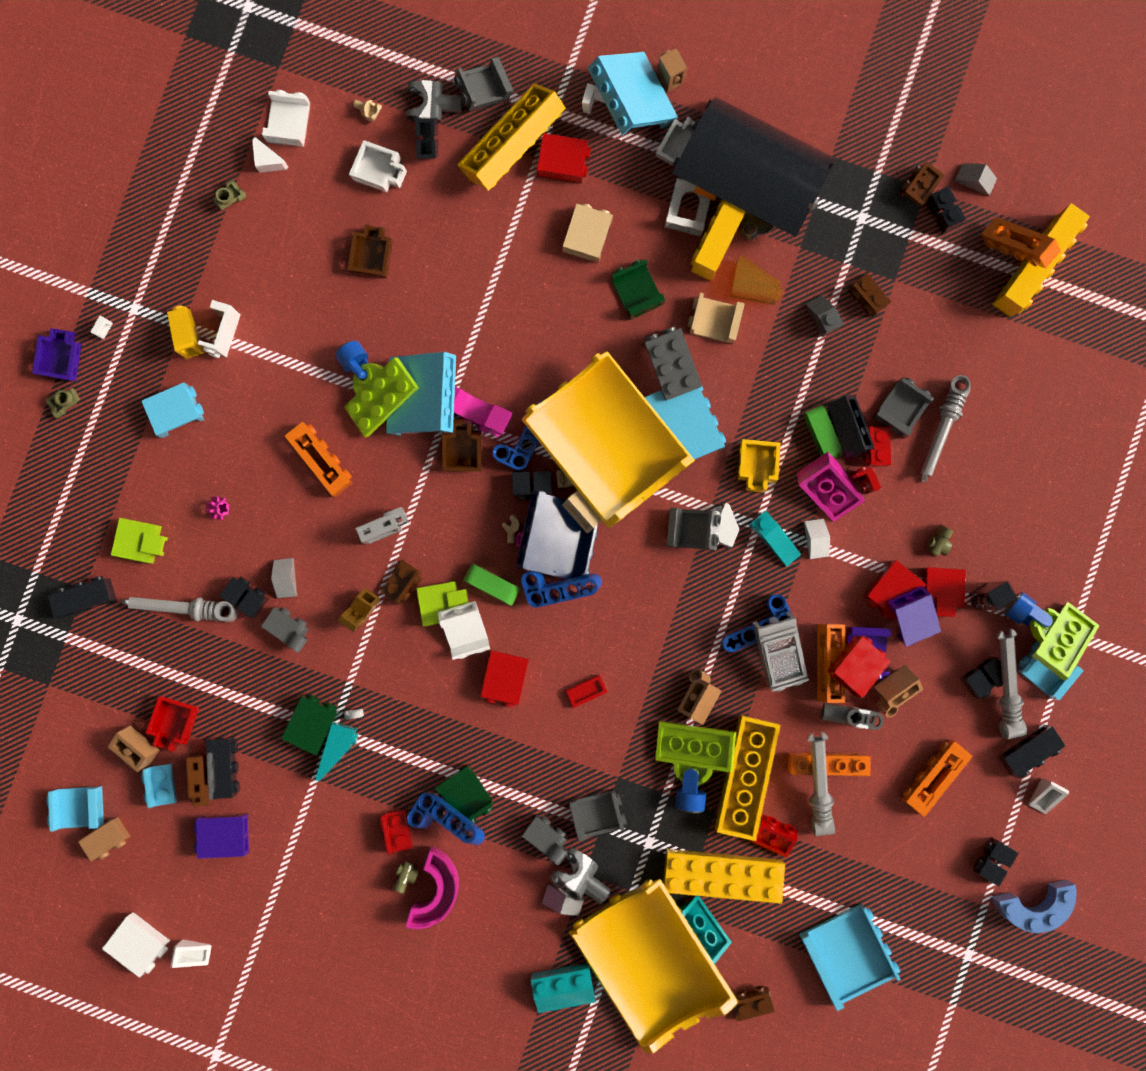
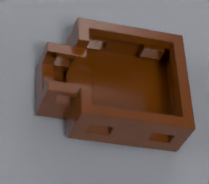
[348,224,393,278]
[442,419,482,472]
[185,754,210,807]

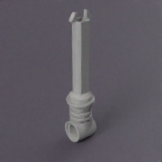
[921,375,971,483]
[121,597,238,623]
[997,629,1027,740]
[807,731,835,837]

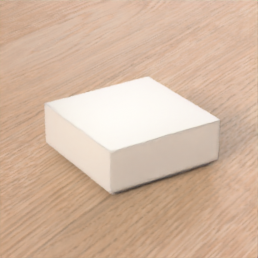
[91,316,112,339]

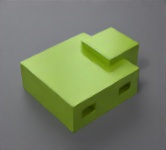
[111,518,168,564]
[417,582,468,626]

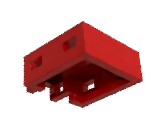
[923,567,966,617]
[146,696,200,752]

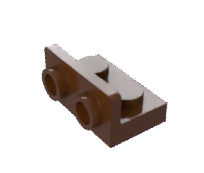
[899,162,944,207]
[849,273,892,318]
[381,560,422,605]
[733,986,775,1022]

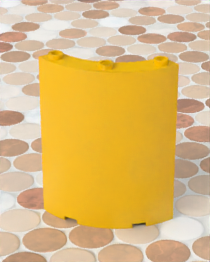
[521,352,695,529]
[569,879,738,1053]

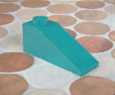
[748,510,801,567]
[315,722,359,781]

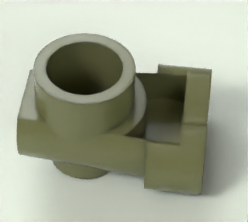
[212,179,247,211]
[46,388,80,418]
[928,524,954,556]
[393,862,419,893]

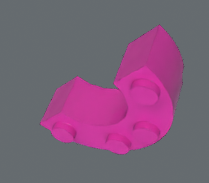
[454,386,512,437]
[406,846,459,929]

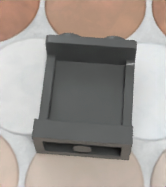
[454,57,513,111]
[873,377,934,438]
[666,507,721,550]
[569,789,627,842]

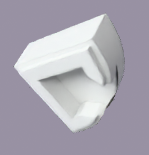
[344,709,364,719]

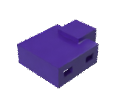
[32,328,82,381]

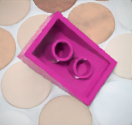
[797,452,865,522]

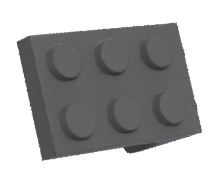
[641,326,702,401]

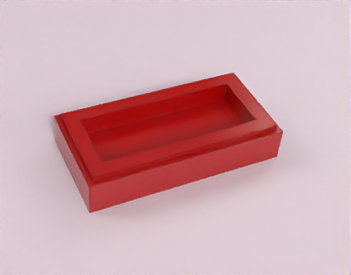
[565,675,608,708]

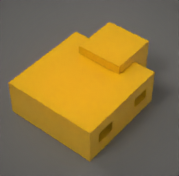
[738,439,781,493]

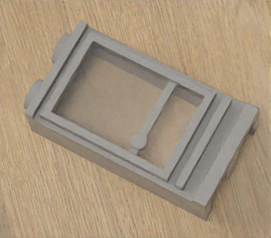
[753,611,809,692]

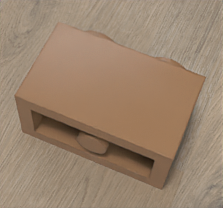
[657,48,687,92]
[108,726,159,772]
[79,817,131,862]

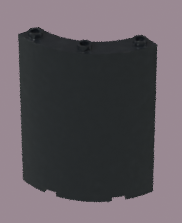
[672,97,836,237]

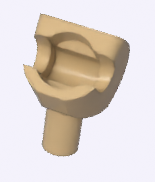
[353,100,382,122]
[556,470,574,488]
[502,515,521,543]

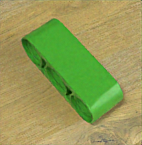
[804,405,843,459]
[463,563,521,606]

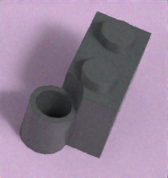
[261,606,310,653]
[522,814,569,865]

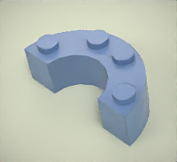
[991,880,1077,933]

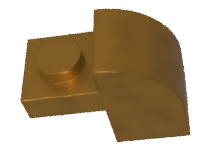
[338,588,380,632]

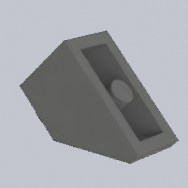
[805,295,844,337]

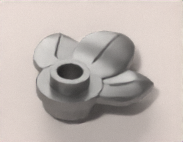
[741,212,775,240]

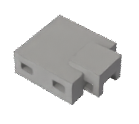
[356,507,409,545]

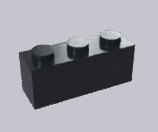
[827,395,875,458]
[48,576,117,618]
[969,581,1018,610]
[998,725,1066,778]
[206,737,240,800]

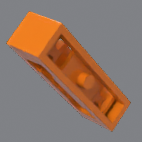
[981,217,1061,269]
[285,422,353,497]
[817,624,845,703]
[902,740,973,817]
[788,753,870,776]

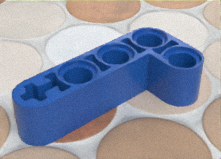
[493,401,543,472]
[521,570,602,608]
[721,594,791,652]
[407,793,485,845]

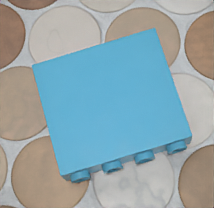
[587,52,678,135]
[386,352,456,436]
[644,386,726,460]
[799,904,901,1011]

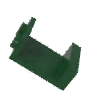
[611,259,666,320]
[281,694,340,756]
[435,764,494,825]

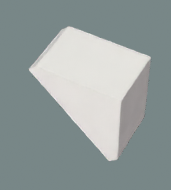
[253,138,288,173]
[804,519,830,559]
[1029,778,1069,814]
[170,940,212,968]

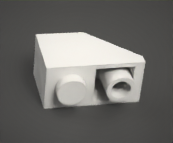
[717,503,740,548]

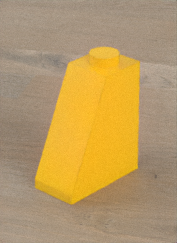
[167,306,205,359]

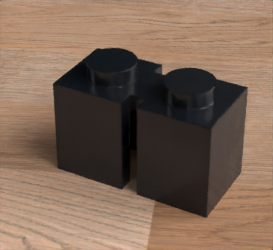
[415,117,439,158]
[926,186,966,234]
[512,471,552,500]
[220,576,269,618]
[960,656,1003,699]
[973,837,1019,887]

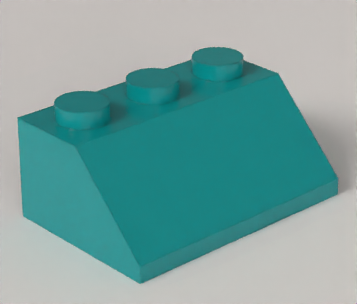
[678,895,732,964]
[531,962,596,1013]

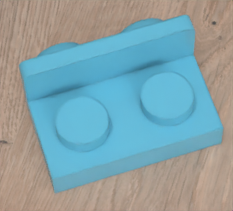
[141,763,177,808]

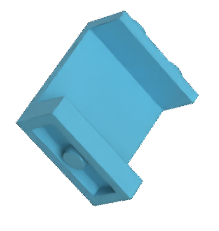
[142,383,204,438]
[1016,641,1084,700]
[46,786,104,831]

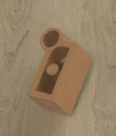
[874,665,923,718]
[677,669,722,724]

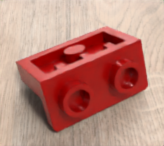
[864,426,892,467]
[849,466,881,494]
[379,809,413,855]
[751,814,798,858]

